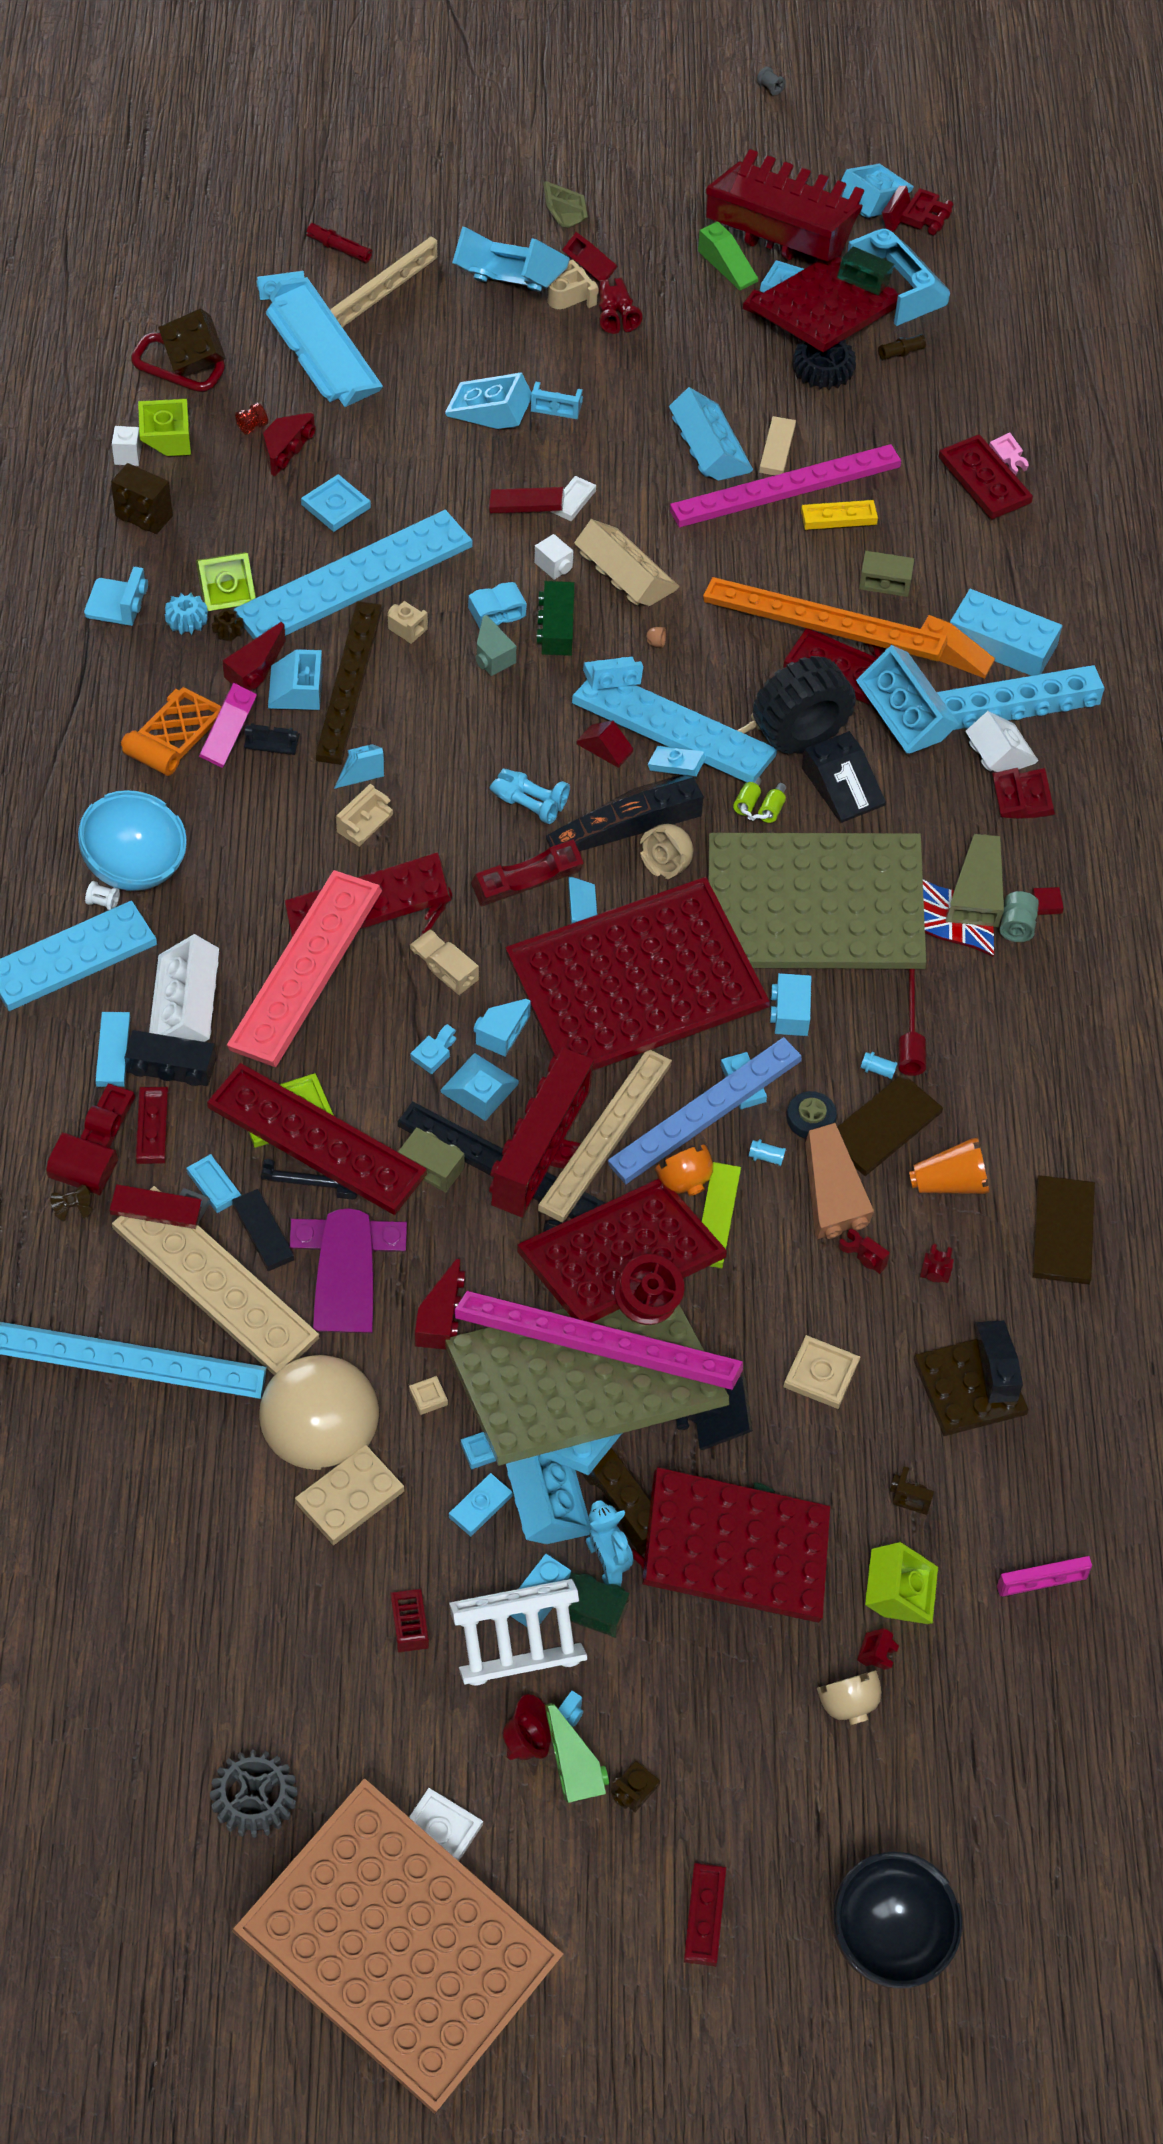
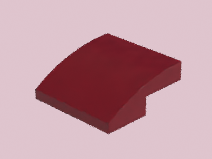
[993,768,1055,819]

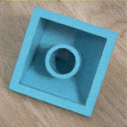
[441,1053,519,1121]

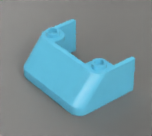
[452,227,570,292]
[846,229,950,326]

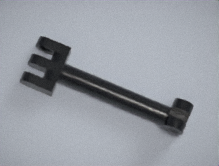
[261,1159,357,1200]

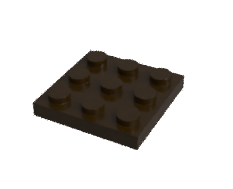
[913,1339,1029,1436]

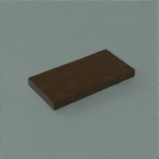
[837,1073,943,1176]
[1032,1175,1095,1285]

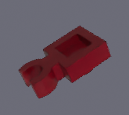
[920,1244,954,1283]

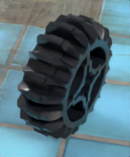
[792,340,856,390]

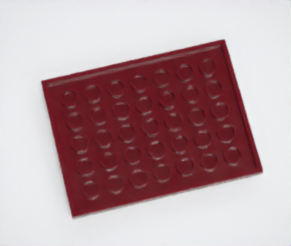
[505,877,770,1071]

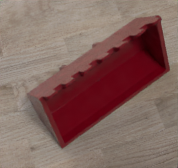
[706,149,864,262]

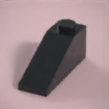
[975,1320,1023,1403]

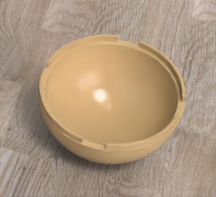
[259,1355,379,1470]

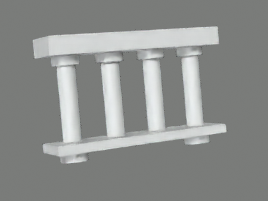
[449,1579,587,1685]

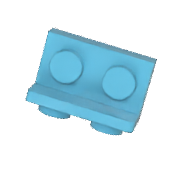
[583,657,643,690]

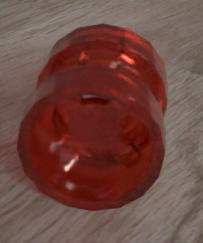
[235,402,268,434]

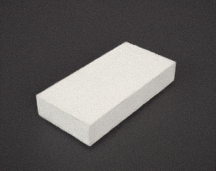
[550,476,596,521]

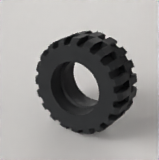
[753,656,856,754]

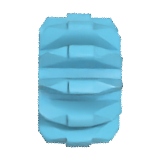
[165,593,208,635]

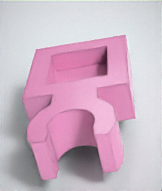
[989,433,1029,476]

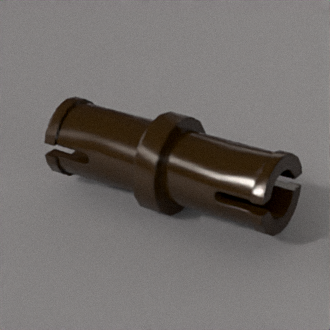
[878,334,926,360]

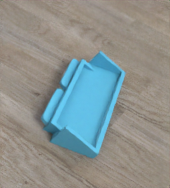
[266,277,383,407]

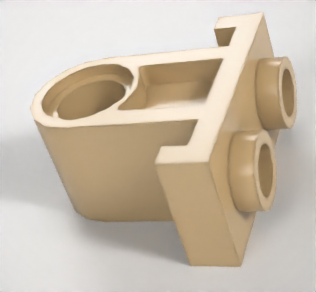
[548,260,599,309]

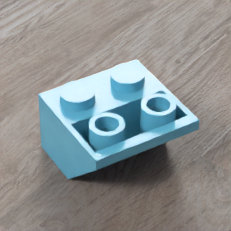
[268,650,323,710]

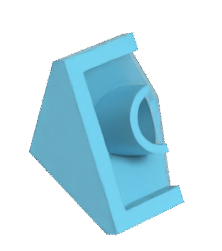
[334,744,384,789]

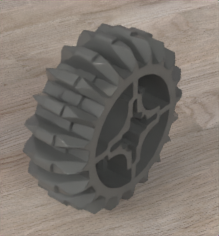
[210,1749,298,1839]

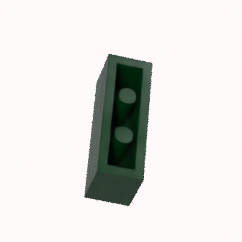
[537,581,575,656]

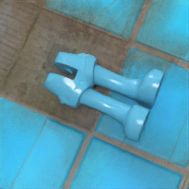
[490,768,570,824]

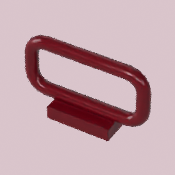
[131,332,225,392]

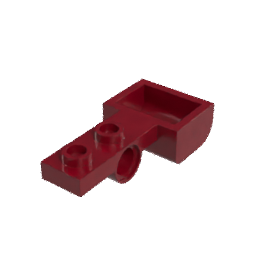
[46,1083,135,1195]

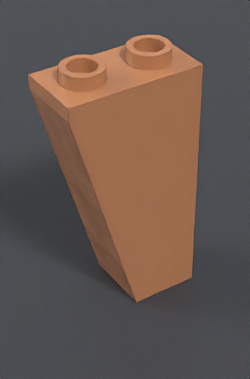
[805,1123,874,1239]

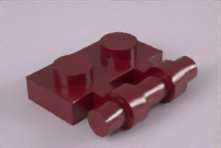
[901,188,954,235]

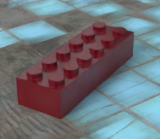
[489,1048,594,1218]

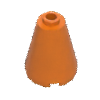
[909,1137,989,1194]

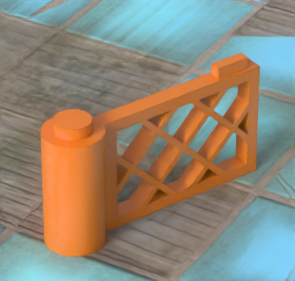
[121,687,221,776]

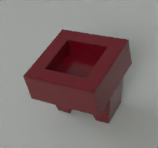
[857,1628,899,1670]

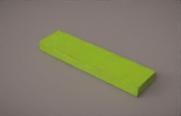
[702,1162,741,1268]

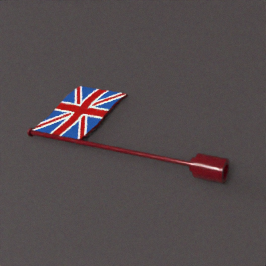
[898,880,994,1076]

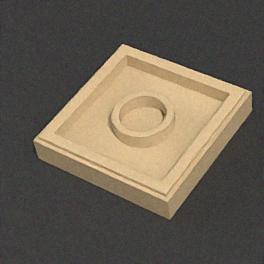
[784,1335,860,1409]

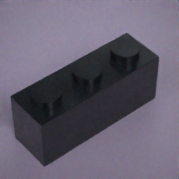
[124,1030,216,1086]

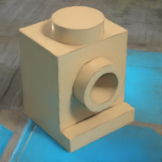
[388,601,428,644]

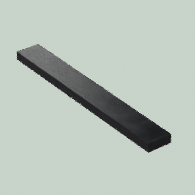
[397,1101,605,1219]

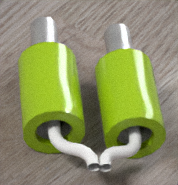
[733,777,786,823]

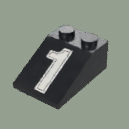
[802,731,886,823]

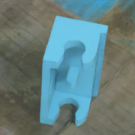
[531,381,583,419]

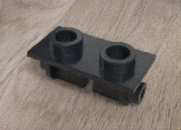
[244,723,300,755]

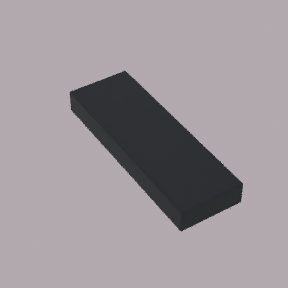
[232,1189,294,1271]

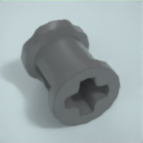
[757,66,786,95]

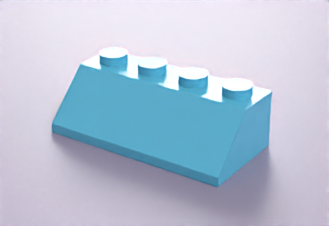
[669,387,753,481]
[856,645,959,754]
[506,1455,591,1544]

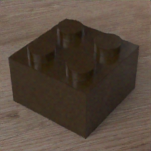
[158,308,226,377]
[111,463,173,535]

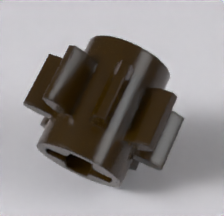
[212,610,244,641]

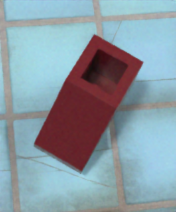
[562,232,618,281]

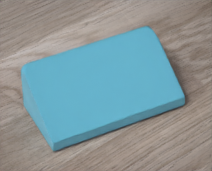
[568,877,597,924]

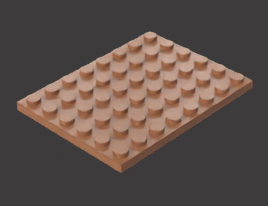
[232,1778,563,2114]

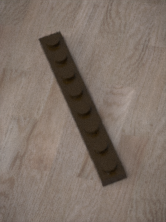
[316,601,382,765]

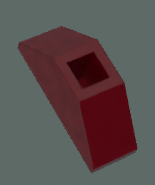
[263,413,316,476]

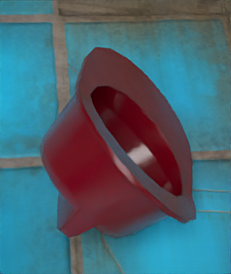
[502,1694,551,1760]

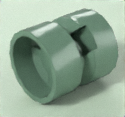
[1000,891,1039,942]

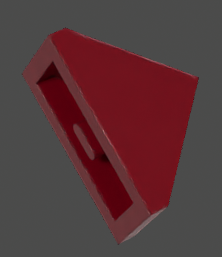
[576,720,633,768]

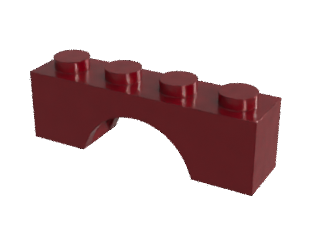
[471,839,584,907]

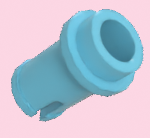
[861,1052,897,1079]
[749,1139,786,1166]

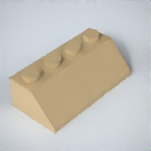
[574,519,679,606]

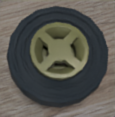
[786,1091,837,1139]

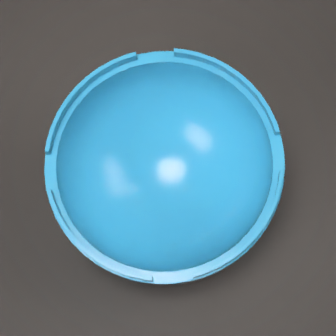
[78,790,186,891]

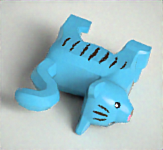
[586,1500,634,1592]

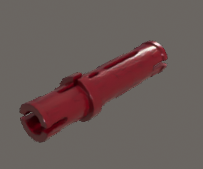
[306,223,373,263]

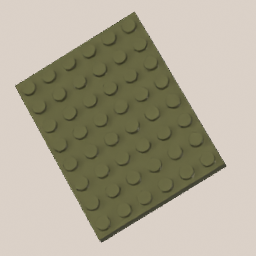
[709,833,926,969]
[445,1305,729,1466]

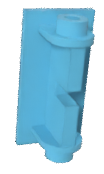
[256,271,304,300]

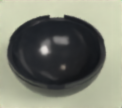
[832,1852,962,1988]

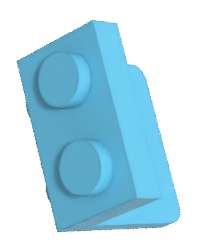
[84,567,148,626]

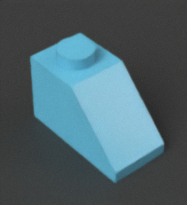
[474,999,531,1057]

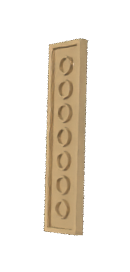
[112,1186,319,1375]

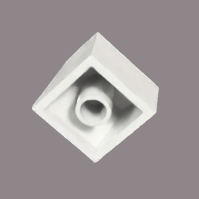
[965,711,1038,772]

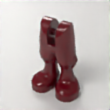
[599,277,643,334]

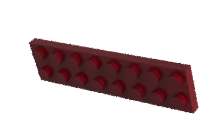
[207,1063,427,1215]

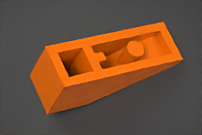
[921,615,995,679]

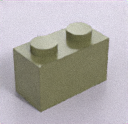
[859,551,914,597]
[398,1128,464,1193]

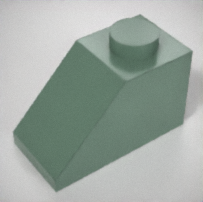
[476,615,517,676]

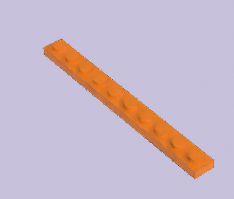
[703,577,947,661]

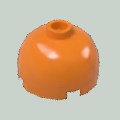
[655,1144,713,1197]

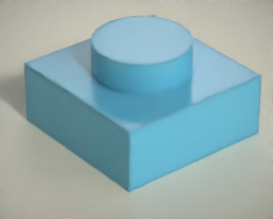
[558,1690,583,1727]

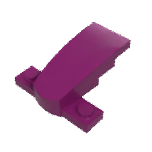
[290,1208,407,1334]

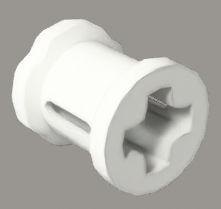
[85,881,120,910]

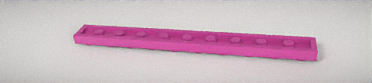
[670,444,901,527]
[455,1291,743,1390]

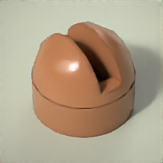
[647,627,666,648]

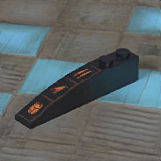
[546,775,704,852]

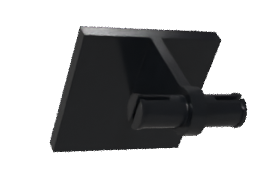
[676,1376,753,1450]

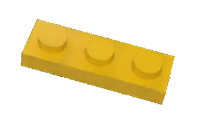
[801,500,878,530]

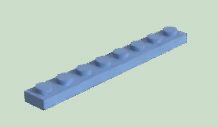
[608,1037,801,1185]

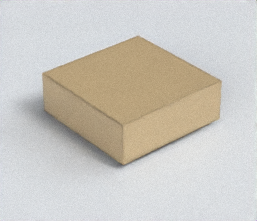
[409,1376,448,1415]

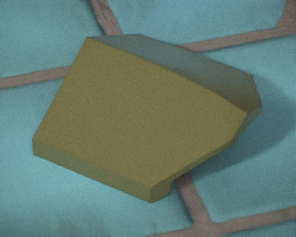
[543,181,588,228]

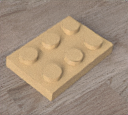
[295,1445,404,1546]

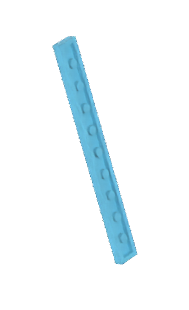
[0,1322,267,1399]

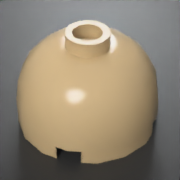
[640,824,694,879]
[817,1670,882,1725]

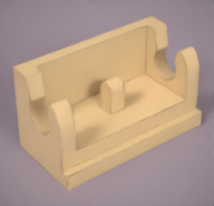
[336,784,393,847]

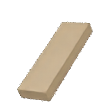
[759,416,796,475]

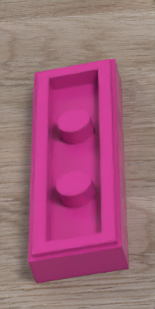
[997,1556,1092,1597]

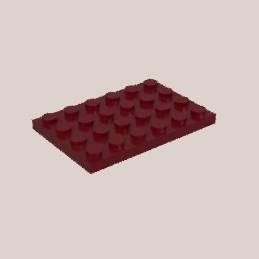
[749,257,900,352]
[517,1179,727,1323]
[642,1467,830,1623]

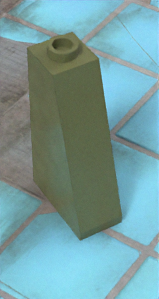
[946,834,1004,927]

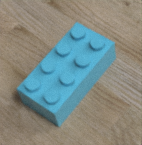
[950,589,1062,676]

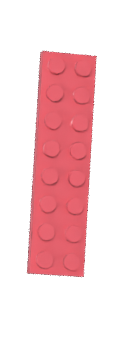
[227,870,382,1067]

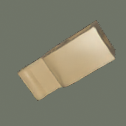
[410,930,479,995]

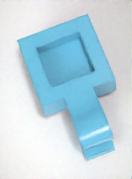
[410,1024,456,1074]

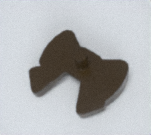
[50,1185,92,1222]

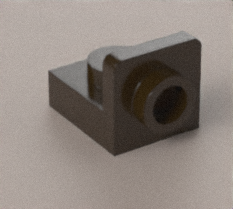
[890,1466,934,1515]
[611,1761,660,1813]

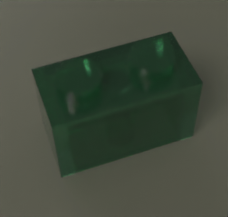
[837,246,894,295]
[568,1572,630,1638]

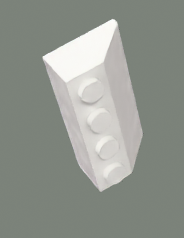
[149,934,219,1042]

